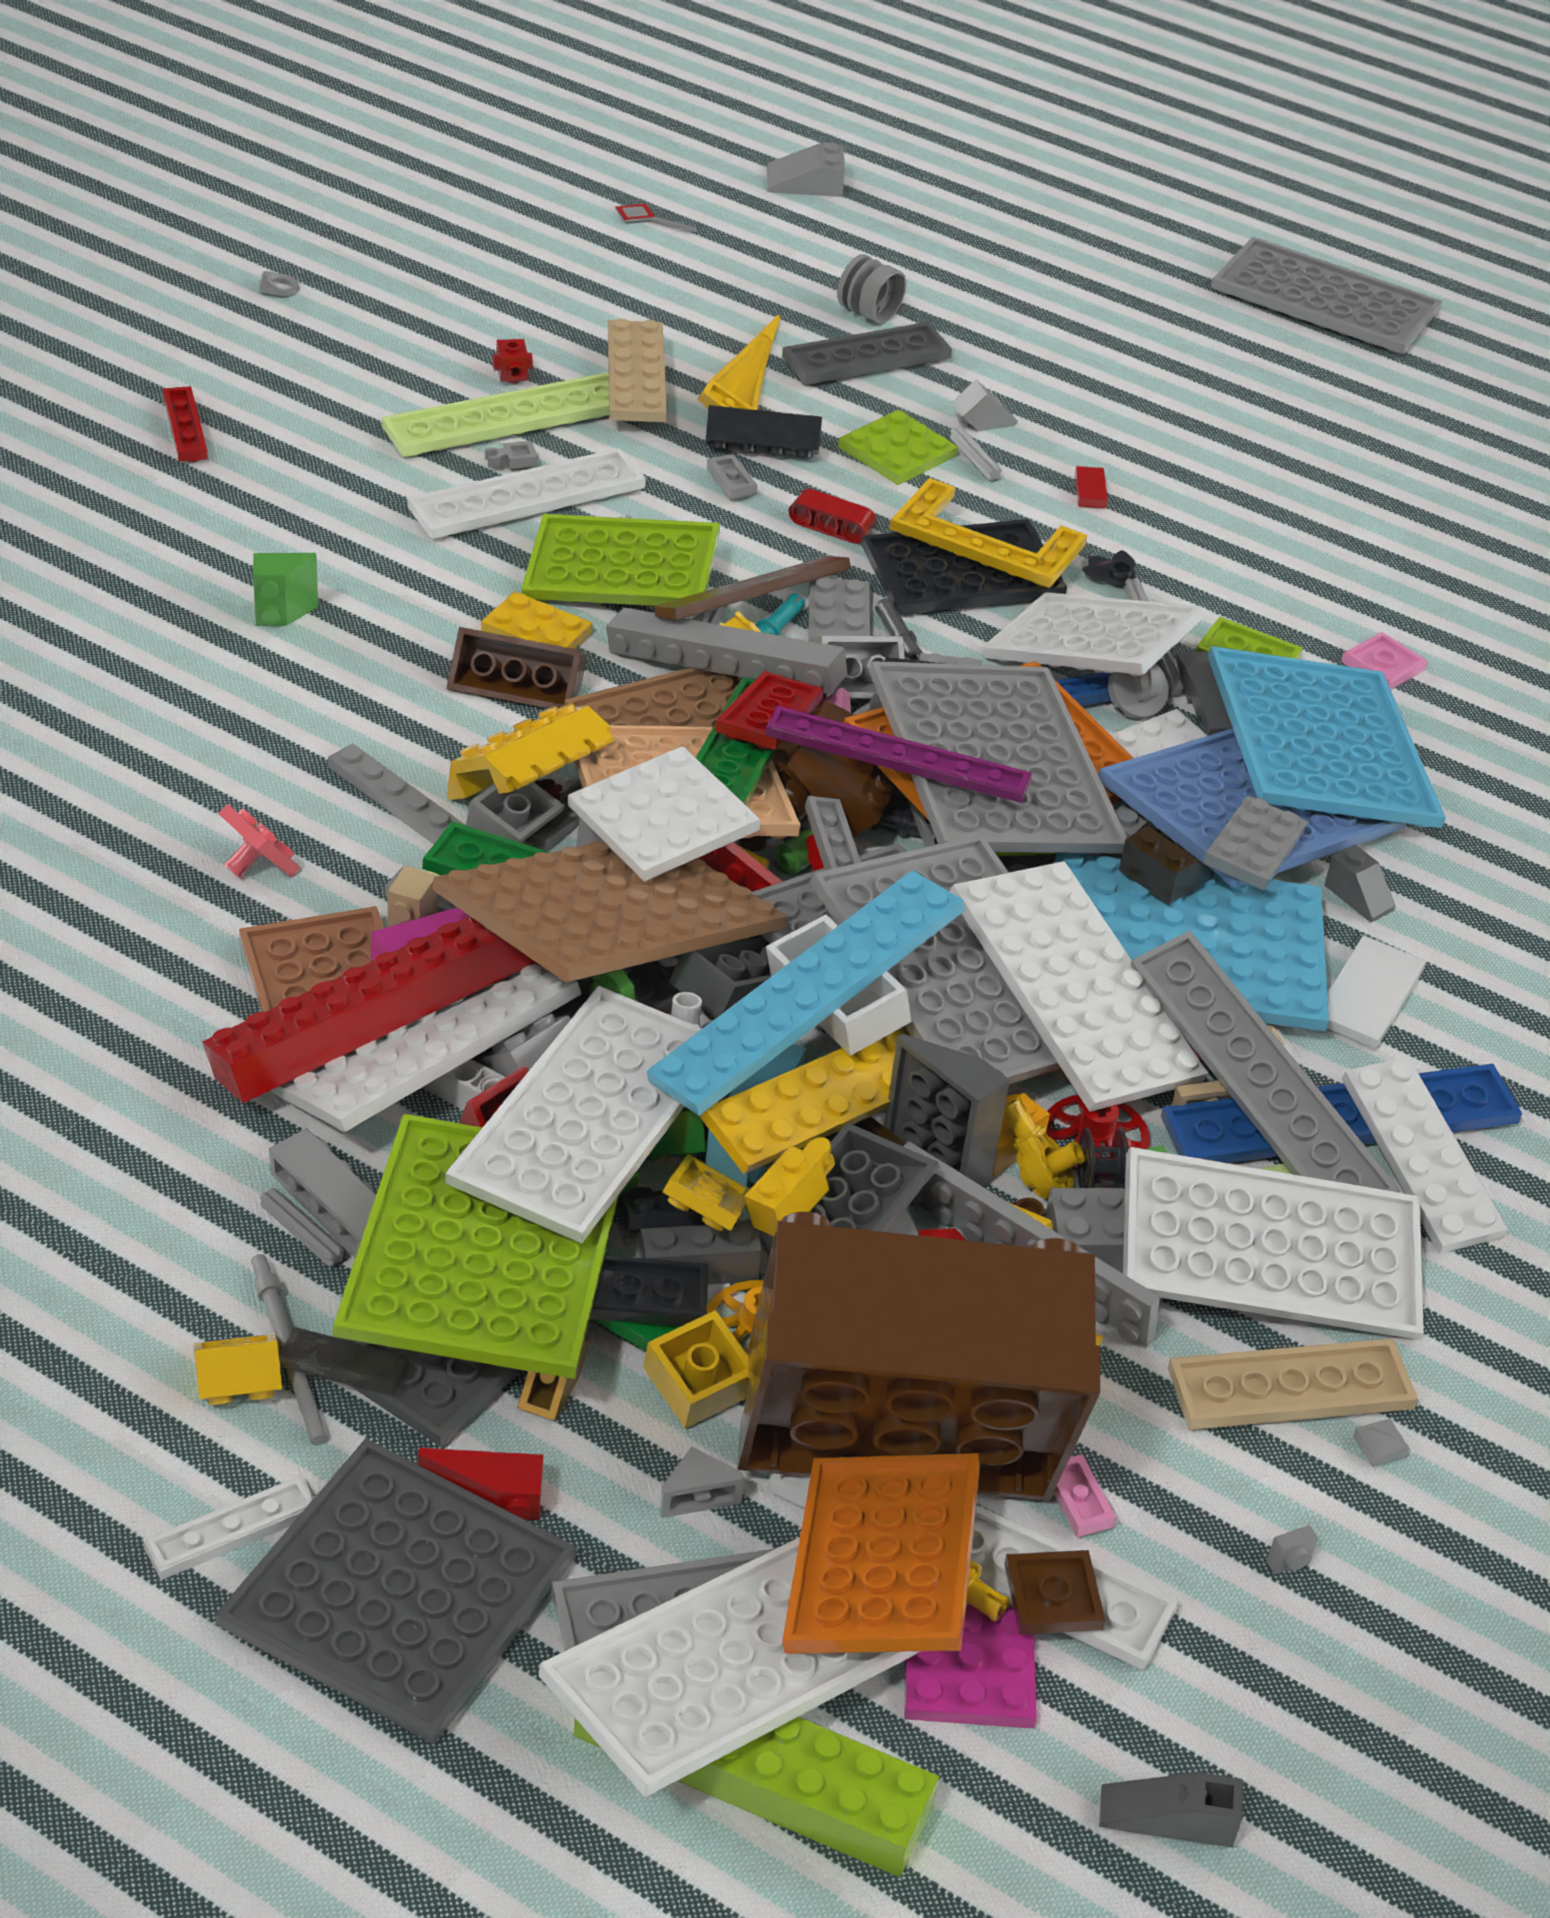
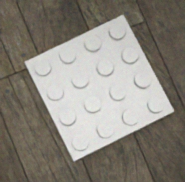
[568,746,760,881]

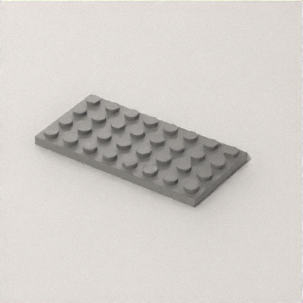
[1211,237,1442,354]

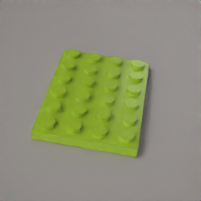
[521,514,720,606]

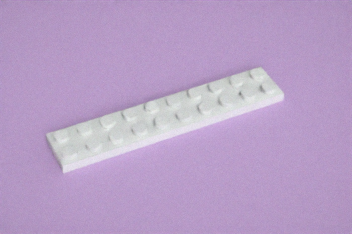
[767,1474,1179,1671]

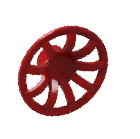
[1046,1095,1150,1176]

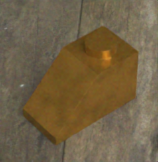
[517,1339,590,1421]

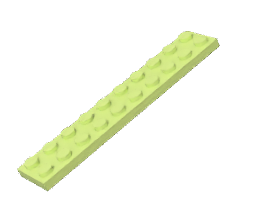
[382,372,609,457]

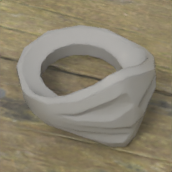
[259,271,299,296]

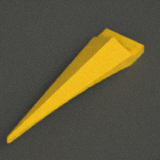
[697,315,781,410]

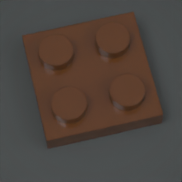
[1004,1550,1106,1635]

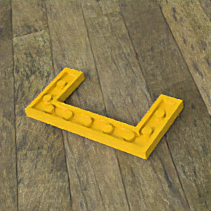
[890,478,1088,588]

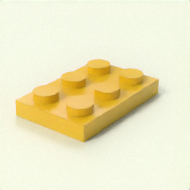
[481,591,593,649]

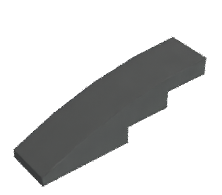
[1175,652,1233,736]

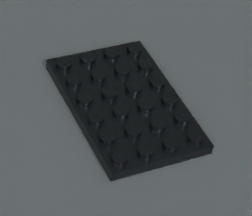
[861,519,1067,615]

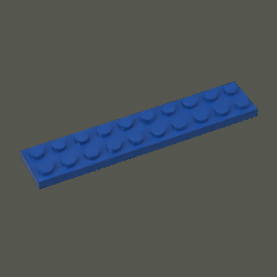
[1161,1063,1522,1163]

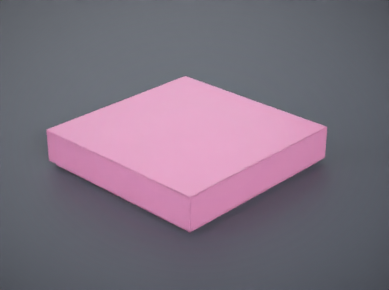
[1341,632,1428,690]

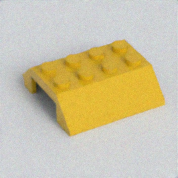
[447,703,614,800]

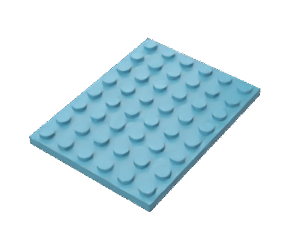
[1207,646,1446,828]
[1054,853,1329,1032]

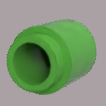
[776,830,813,874]

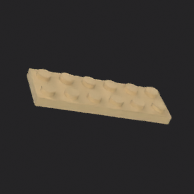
[608,319,667,422]
[1168,1338,1418,1430]

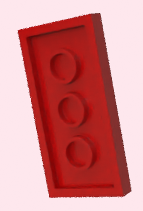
[715,671,824,750]

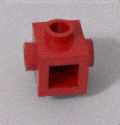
[492,339,533,383]

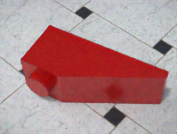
[418,1448,544,1520]

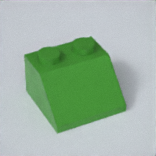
[253,553,318,626]

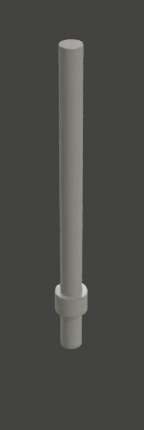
[251,1254,327,1446]

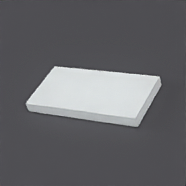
[1327,935,1426,1049]

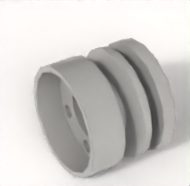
[837,254,907,324]

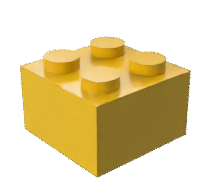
[643,1310,749,1429]

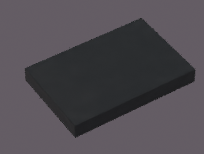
[589,1255,708,1327]

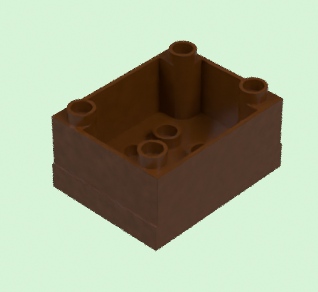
[737,1212,1100,1501]

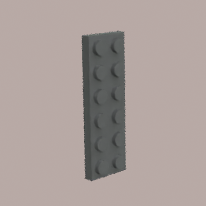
[782,322,952,385]

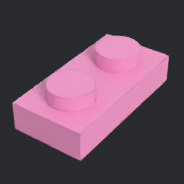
[1054,1454,1116,1538]

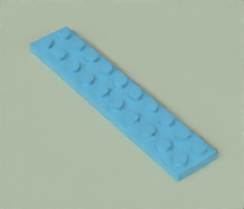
[646,870,965,1116]

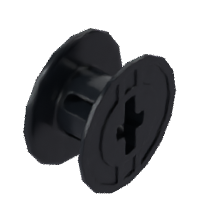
[1077,1128,1128,1188]

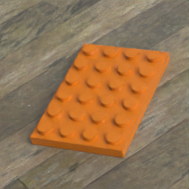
[782,1453,980,1654]

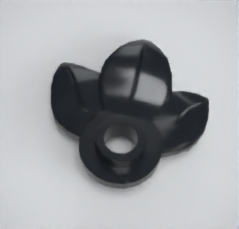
[1082,550,1135,587]

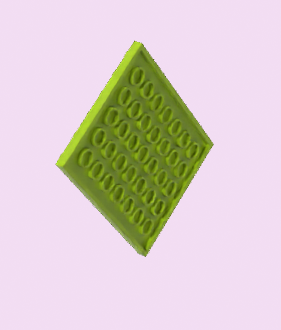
[332,1114,619,1379]

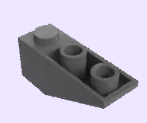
[1099,1772,1243,1847]

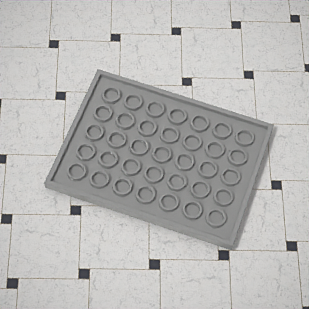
[869,661,1127,853]
[809,834,1062,1084]

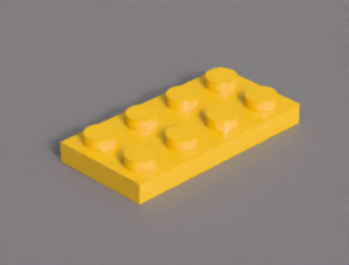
[663,1154,750,1231]

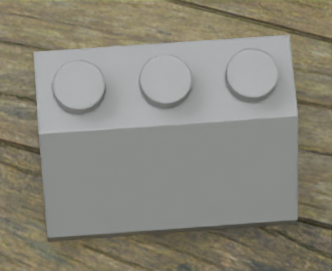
[809,635,905,699]

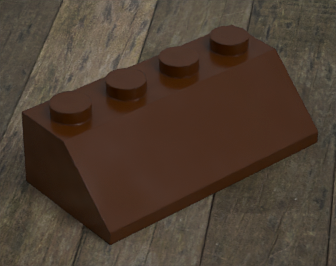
[446,627,587,709]

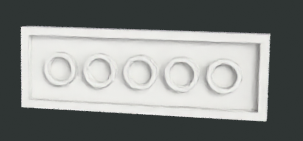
[1342,1056,1508,1254]

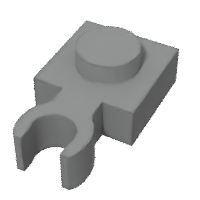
[485,441,538,469]

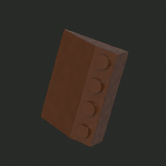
[787,700,897,837]

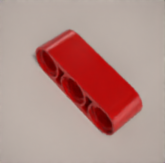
[788,489,877,544]

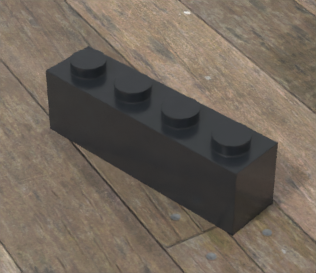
[705,405,822,459]

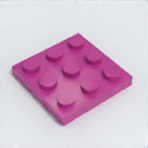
[904,1604,1037,1729]

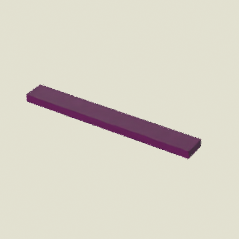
[766,706,1032,803]

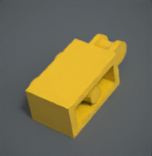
[744,1137,835,1236]

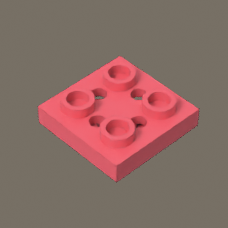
[218,804,301,879]

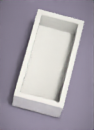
[766,915,911,1056]

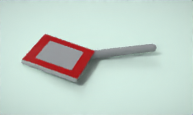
[615,203,696,232]

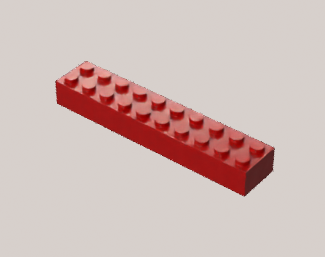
[202,916,537,1103]

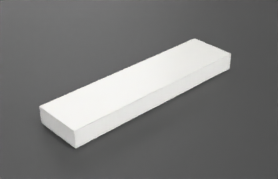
[143,1476,314,1580]

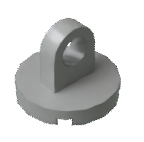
[1108,664,1169,720]

